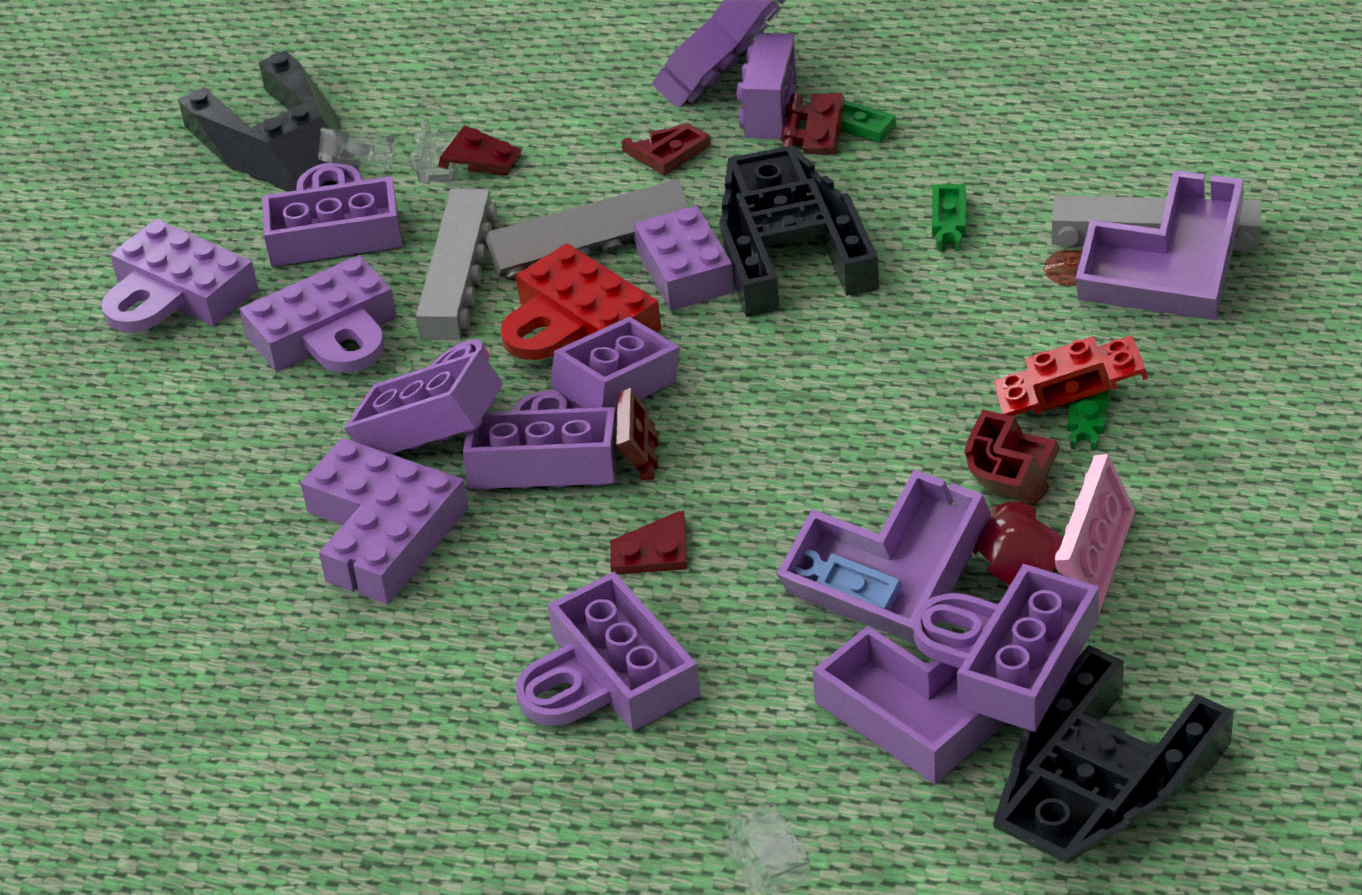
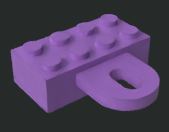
[262,162,402,267]
[101,219,259,332]
[239,255,397,373]
[344,339,503,455]
[463,390,618,490]
[913,564,1099,732]
[516,572,700,731]

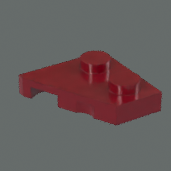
[621,123,711,175]
[438,125,522,176]
[610,511,687,575]

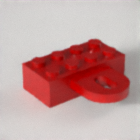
[501,243,661,360]

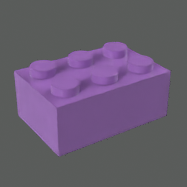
[737,33,797,139]
[634,206,734,311]
[551,316,680,411]

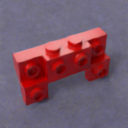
[993,335,1148,416]

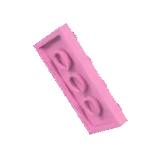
[1055,454,1135,613]

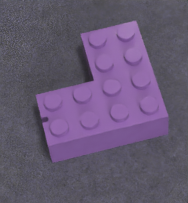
[652,0,787,107]
[1076,170,1244,320]
[300,438,469,605]
[777,469,991,644]
[813,626,1006,784]

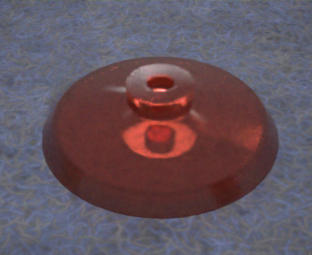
[1043,249,1082,286]

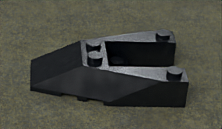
[178,50,359,192]
[719,145,879,317]
[993,645,1234,864]

